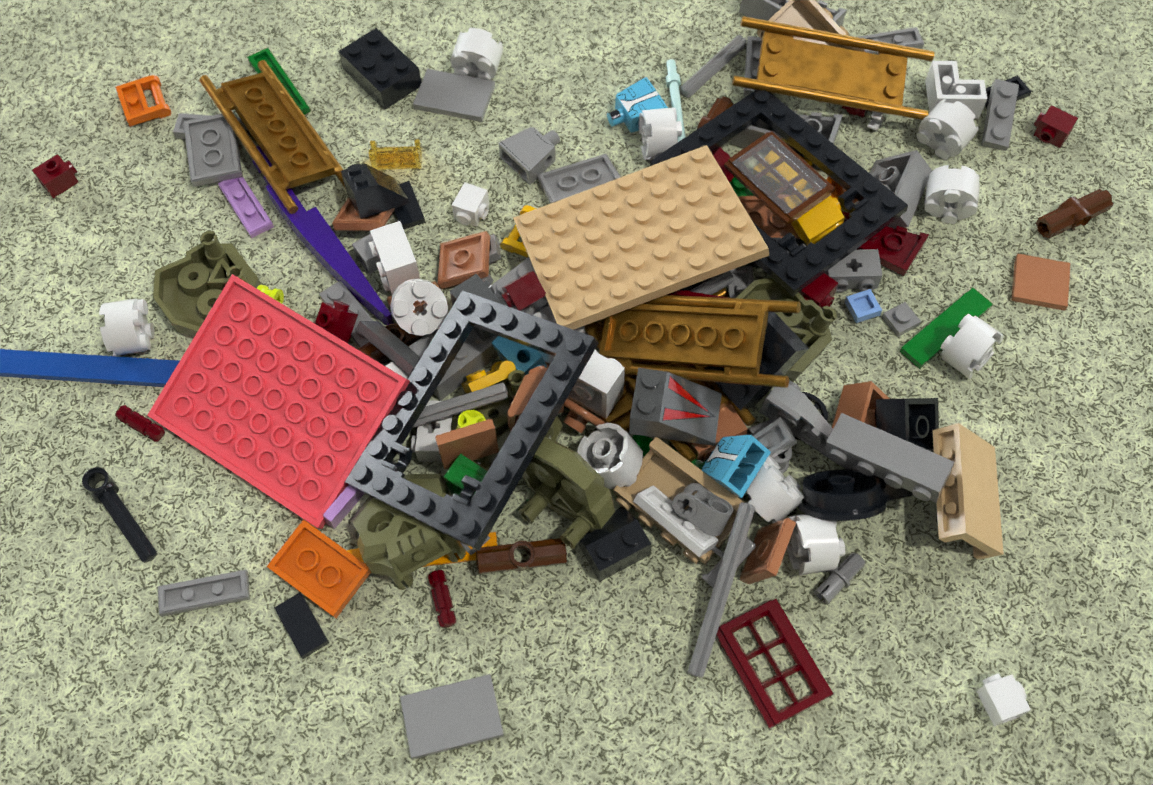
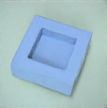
[845,289,882,323]

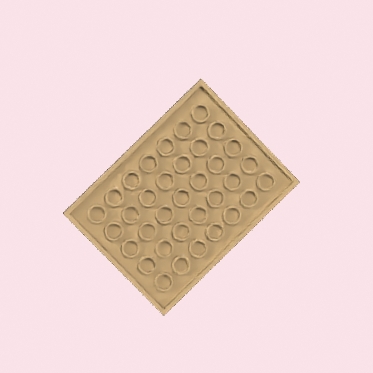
[513,145,769,330]

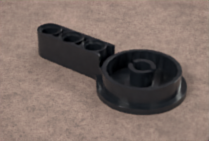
[798,469,914,521]

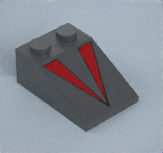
[629,368,722,446]

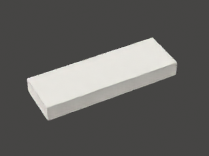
[633,486,719,557]

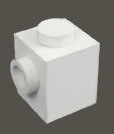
[452,182,489,226]
[976,674,1031,727]

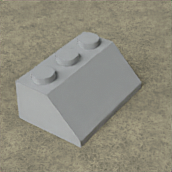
[855,150,932,229]

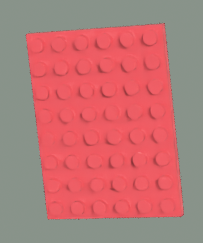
[147,274,410,529]

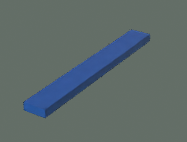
[0,349,180,387]

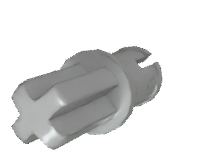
[814,553,865,605]

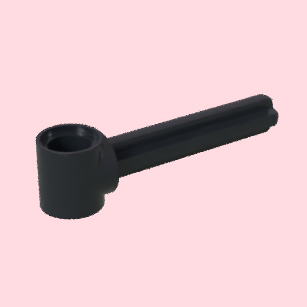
[82,467,157,563]

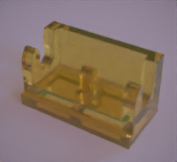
[369,139,422,170]

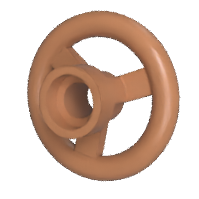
[563,398,605,433]

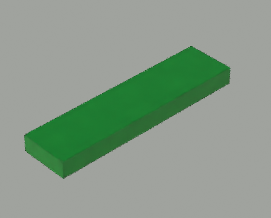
[247,48,311,115]
[900,287,993,369]

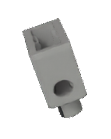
[498,127,560,185]

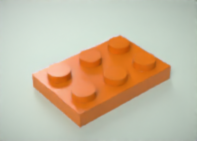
[267,519,371,618]

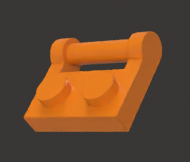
[116,75,171,127]

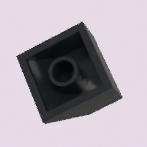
[341,163,409,219]
[875,398,939,453]
[578,507,652,582]

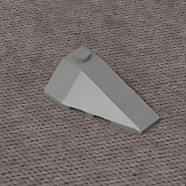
[759,381,857,470]

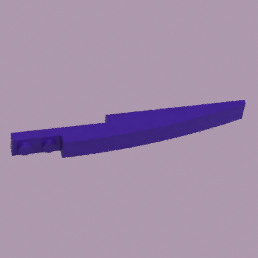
[252,146,394,325]

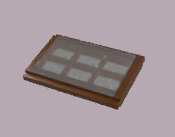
[724,131,835,225]

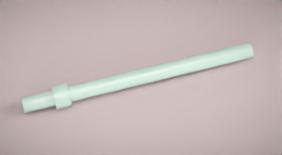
[666,59,685,142]

